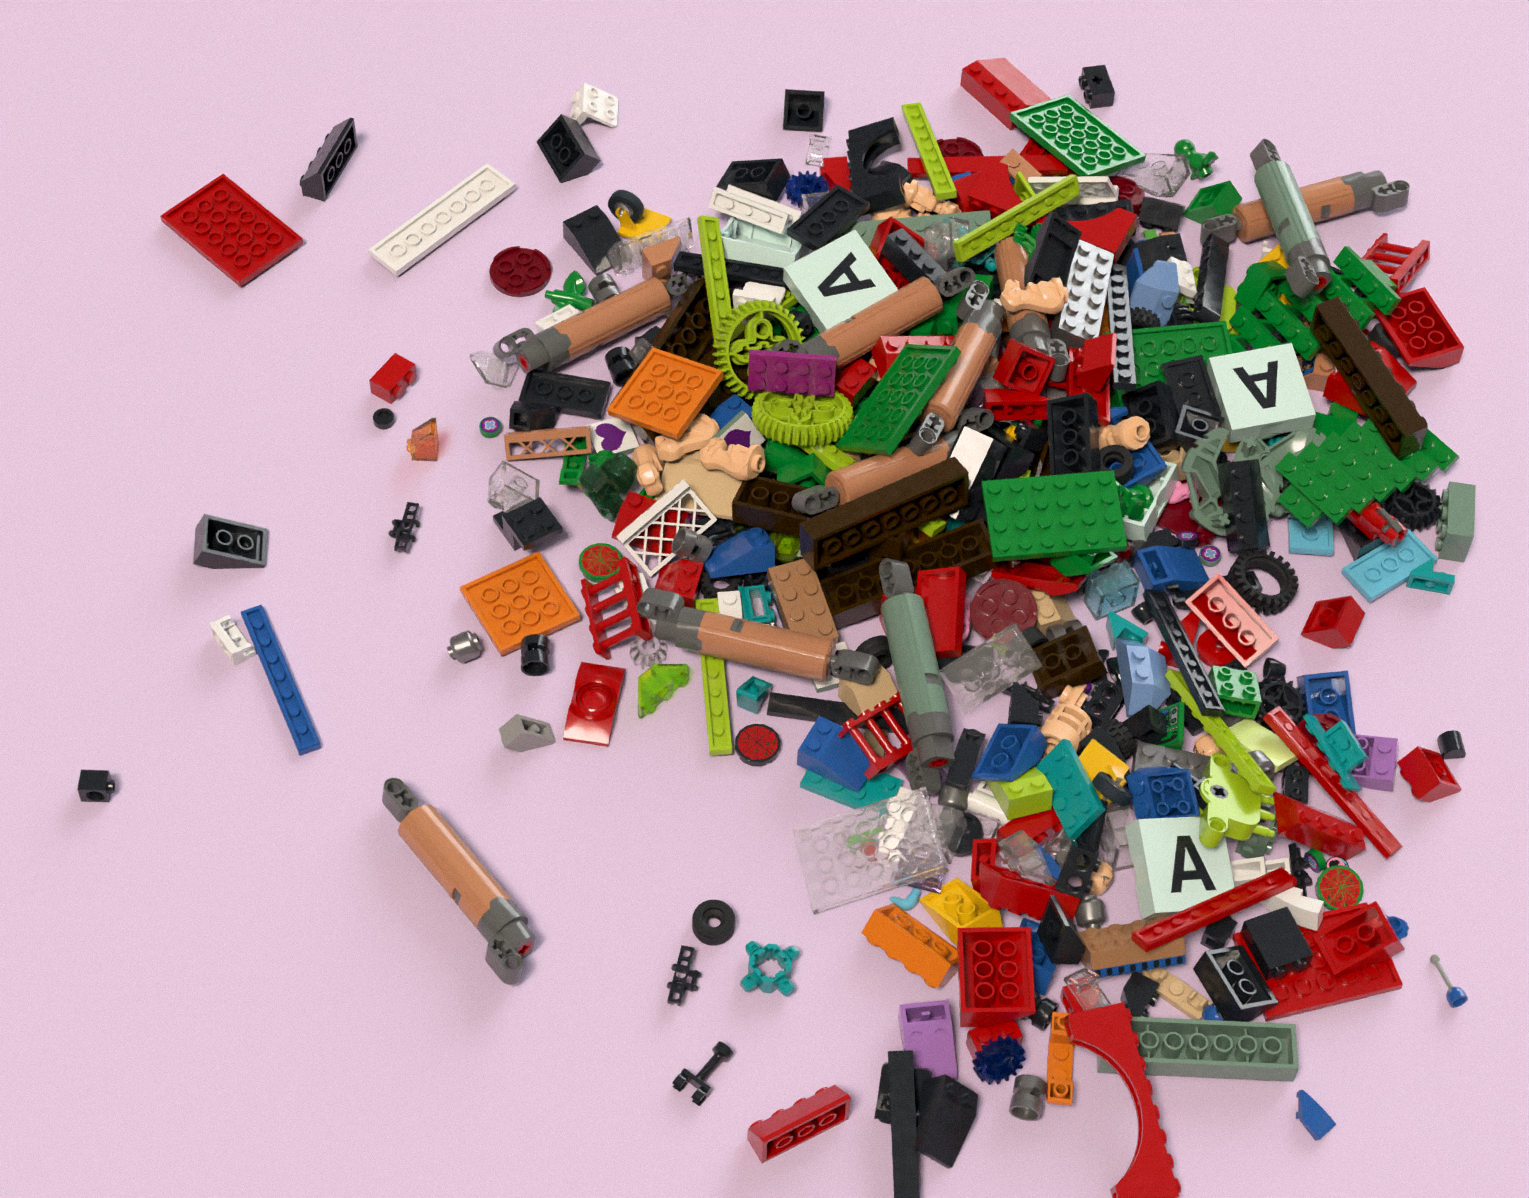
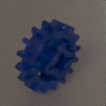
[785,171,829,209]
[972,1036,1026,1085]

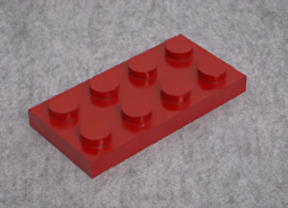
[1066,347,1110,427]

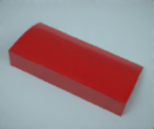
[916,566,966,658]

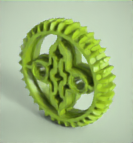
[712,300,806,401]
[751,390,853,447]

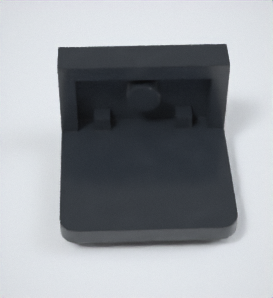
[874,1062,931,1127]

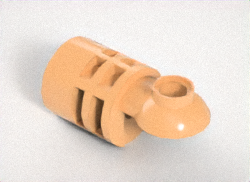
[1040,685,1092,759]

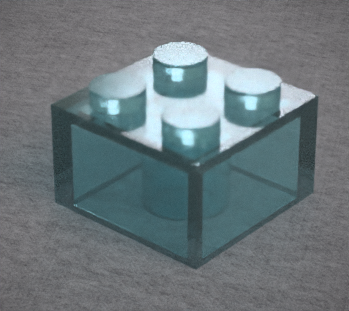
[1083,561,1140,621]

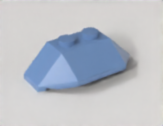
[1129,260,1179,327]
[1115,639,1171,717]

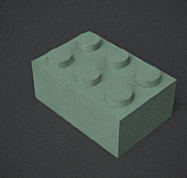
[1435,481,1476,563]

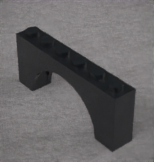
[846,117,906,216]

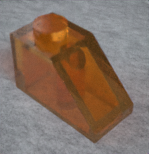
[407,418,439,461]

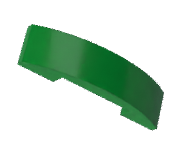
[559,436,587,485]

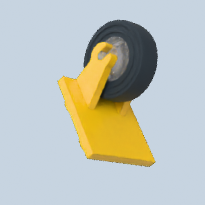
[608,190,672,246]
[1079,739,1133,807]

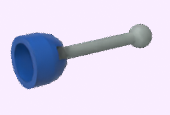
[1430,954,1468,1008]

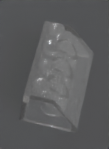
[607,217,694,276]
[939,623,1043,715]

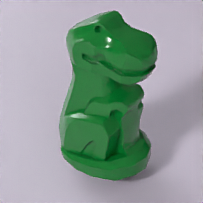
[1116,480,1154,521]

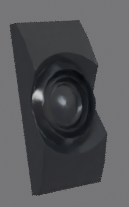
[1024,212,1082,287]

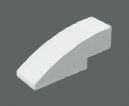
[1230,856,1293,887]
[1259,887,1324,931]

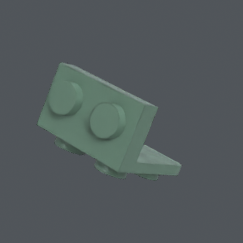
[1235,810,1278,859]

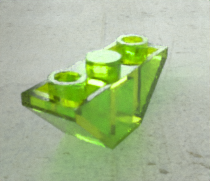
[638,664,690,719]

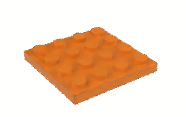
[607,347,724,440]
[460,551,581,656]

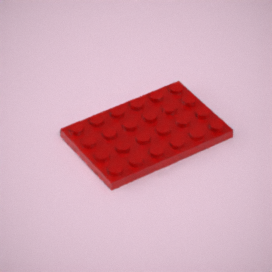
[160,174,303,287]
[1232,902,1403,1022]

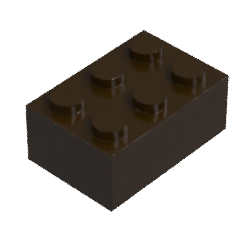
[1025,625,1108,699]

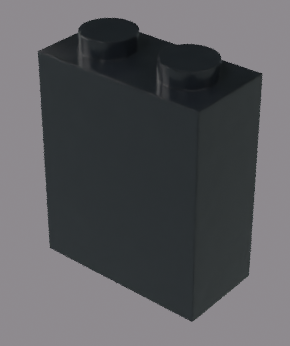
[1240,907,1313,981]

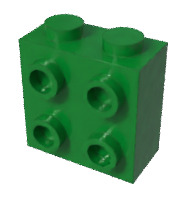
[1208,665,1262,719]

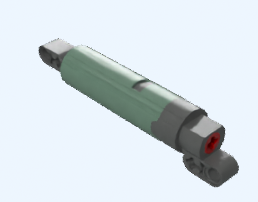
[1250,138,1333,298]
[879,558,955,795]

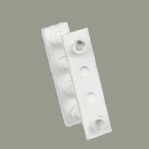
[708,185,803,234]

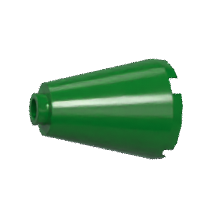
[762,438,807,475]

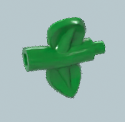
[545,270,595,313]

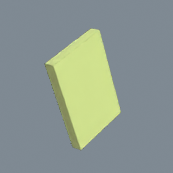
[1229,718,1298,773]

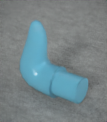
[889,888,921,910]

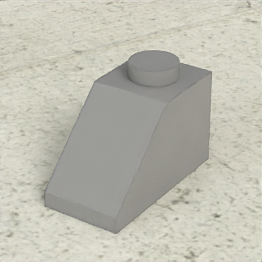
[499,714,555,752]

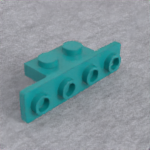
[1303,714,1368,793]

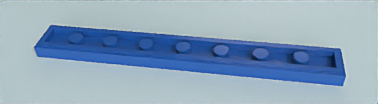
[241,604,321,756]

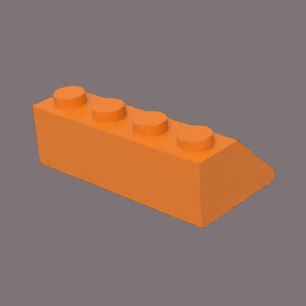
[861,903,958,988]

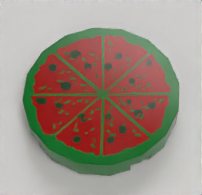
[579,543,622,583]
[1315,865,1364,911]

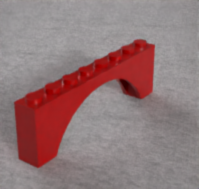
[968,158,1137,264]
[1063,1002,1181,1198]

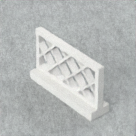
[1028,176,1119,207]
[616,479,717,577]

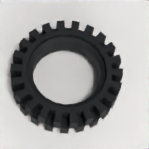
[1227,548,1299,615]

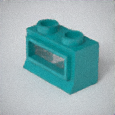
[738,585,775,624]

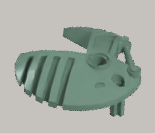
[1234,427,1326,518]
[1181,428,1283,536]

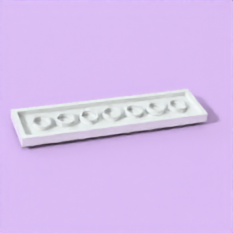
[368,163,515,276]

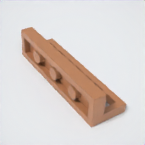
[504,425,592,461]

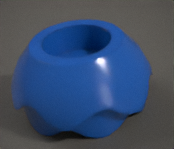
[1202,1004,1224,1021]

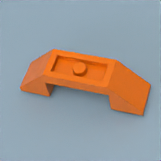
[1046,1012,1073,1106]

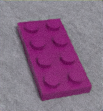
[748,350,837,397]

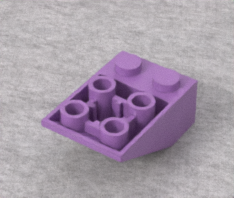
[1325,734,1399,792]
[898,1000,958,1080]

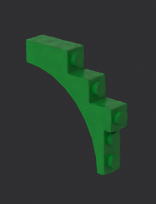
[899,274,995,336]

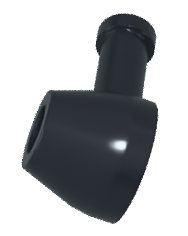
[1131,601,1154,625]
[1263,657,1286,698]

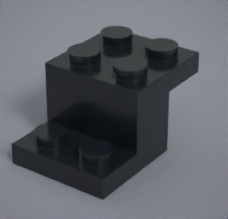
[493,497,563,551]

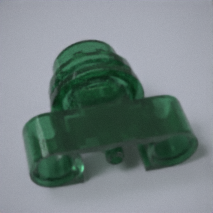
[578,453,638,522]

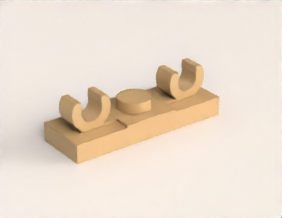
[1143,968,1213,1020]

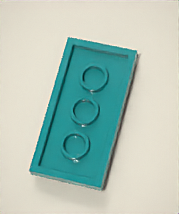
[1035,738,1106,840]
[800,770,903,821]

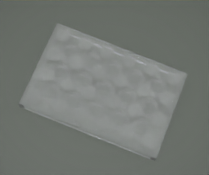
[793,787,950,915]

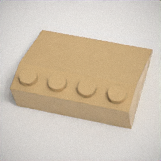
[654,451,743,520]

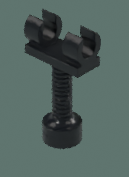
[672,1041,733,1106]

